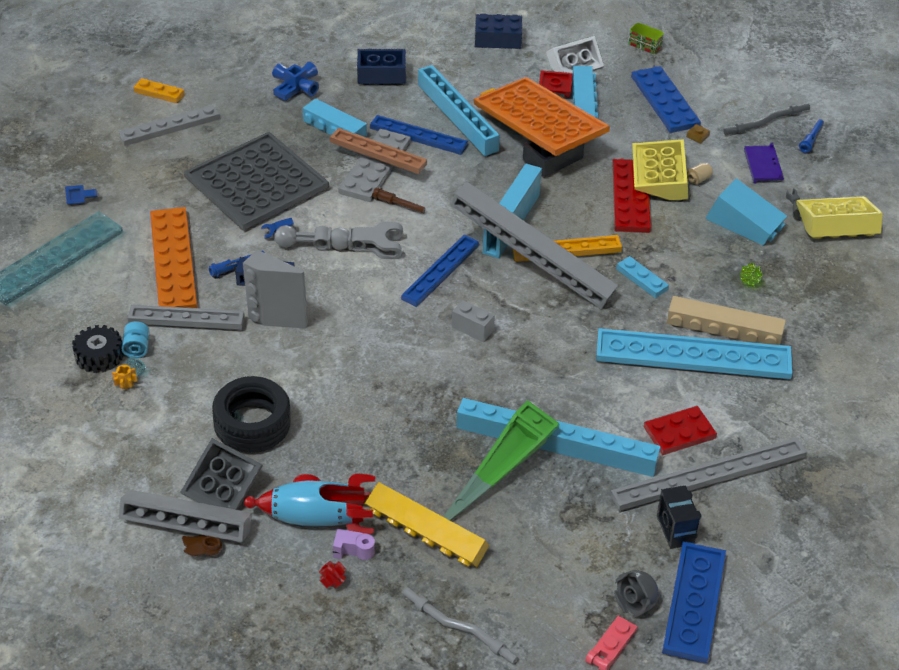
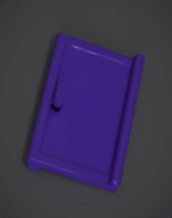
[744,143,784,184]

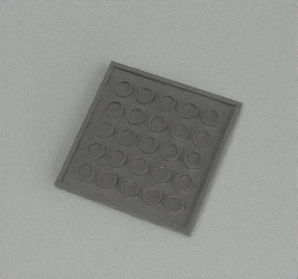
[184,132,329,230]

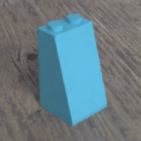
[706,178,787,245]

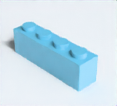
[303,98,367,137]

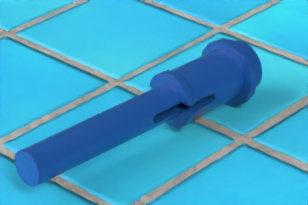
[799,119,824,153]
[209,251,265,277]

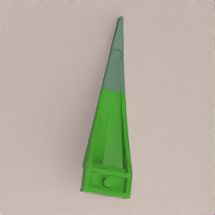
[443,400,560,521]

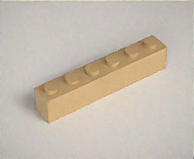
[667,296,785,345]

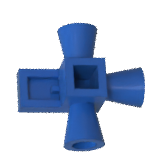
[272,62,319,101]

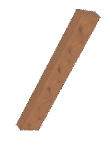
[330,128,427,174]

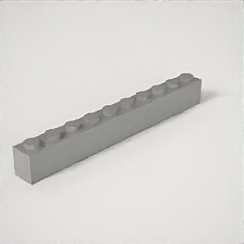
[450,182,618,309]

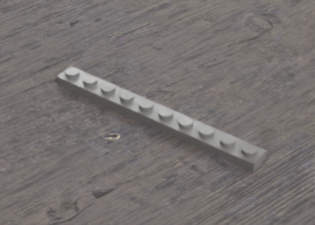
[610,438,807,511]

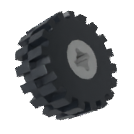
[72,325,124,373]

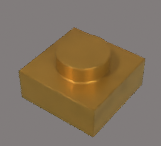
[686,124,710,144]

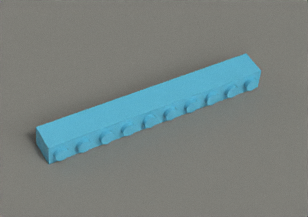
[457,398,661,477]

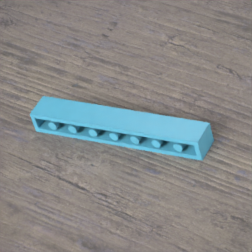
[418,65,500,156]

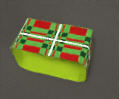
[628,23,664,54]

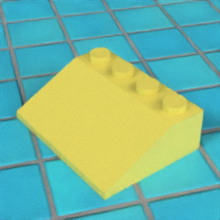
[632,139,688,200]
[797,196,883,239]

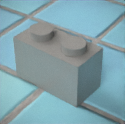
[452,300,495,342]

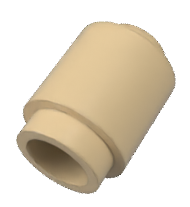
[687,163,713,185]

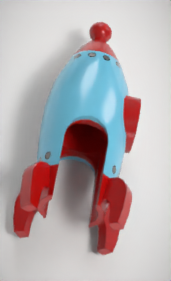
[244,473,375,535]

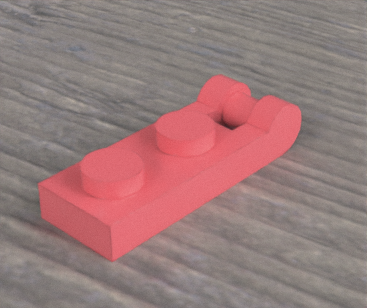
[585,616,638,670]

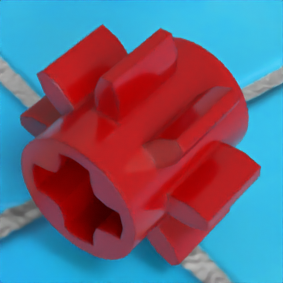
[319,561,346,588]

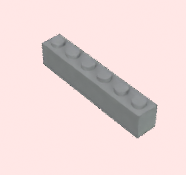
[119,490,252,542]

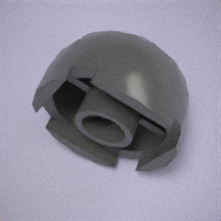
[614,570,659,617]

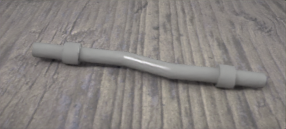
[403,587,518,664]

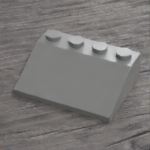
[243,250,308,328]

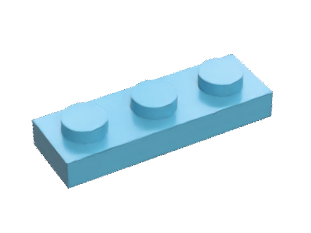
[616,256,669,298]

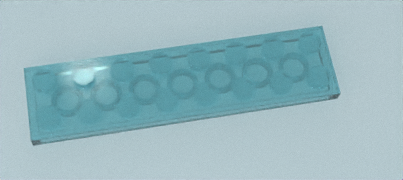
[0,211,123,306]

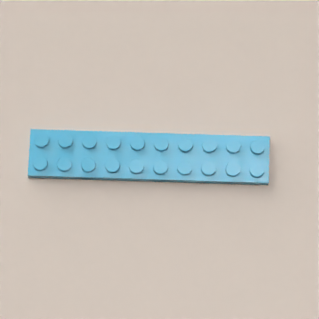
[596,328,792,379]

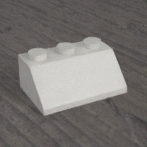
[546,36,604,73]

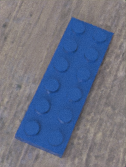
[631,66,701,133]
[662,541,726,663]

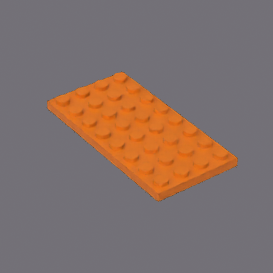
[474,77,610,156]

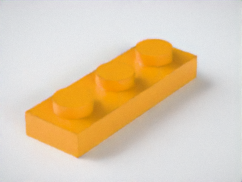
[133,78,185,103]

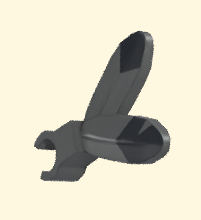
[786,188,802,222]

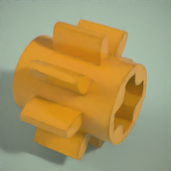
[112,365,138,389]

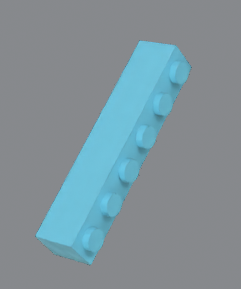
[572,66,598,139]

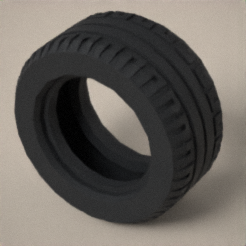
[212,376,291,453]

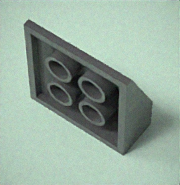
[180,438,263,510]

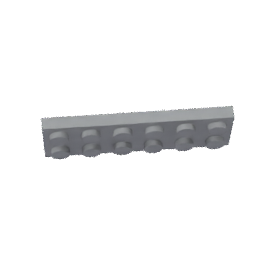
[338,129,411,202]

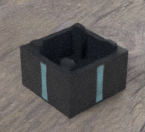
[657,485,702,549]

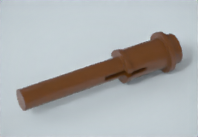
[372,187,426,214]

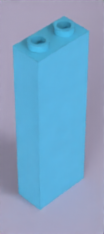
[483,164,542,259]

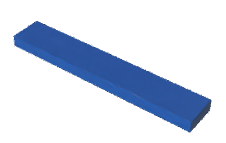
[370,115,468,155]
[401,235,479,307]

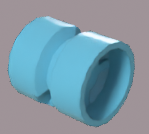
[122,322,149,358]

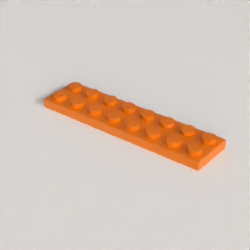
[150,207,197,308]

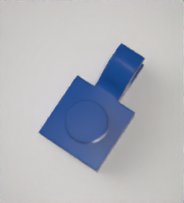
[65,185,98,205]
[261,217,294,239]

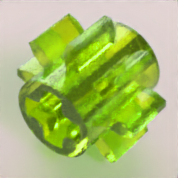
[739,263,763,286]

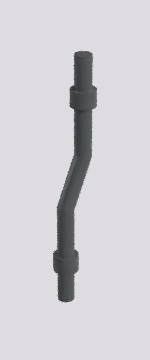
[723,104,810,135]

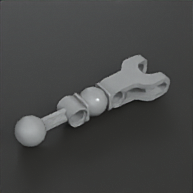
[274,221,403,259]

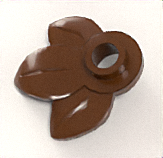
[182,534,222,556]

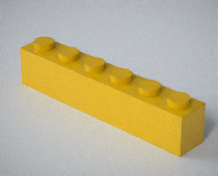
[365,482,490,568]

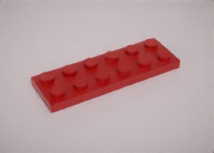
[612,159,651,233]

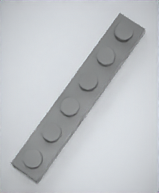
[119,105,220,146]
[127,305,245,330]

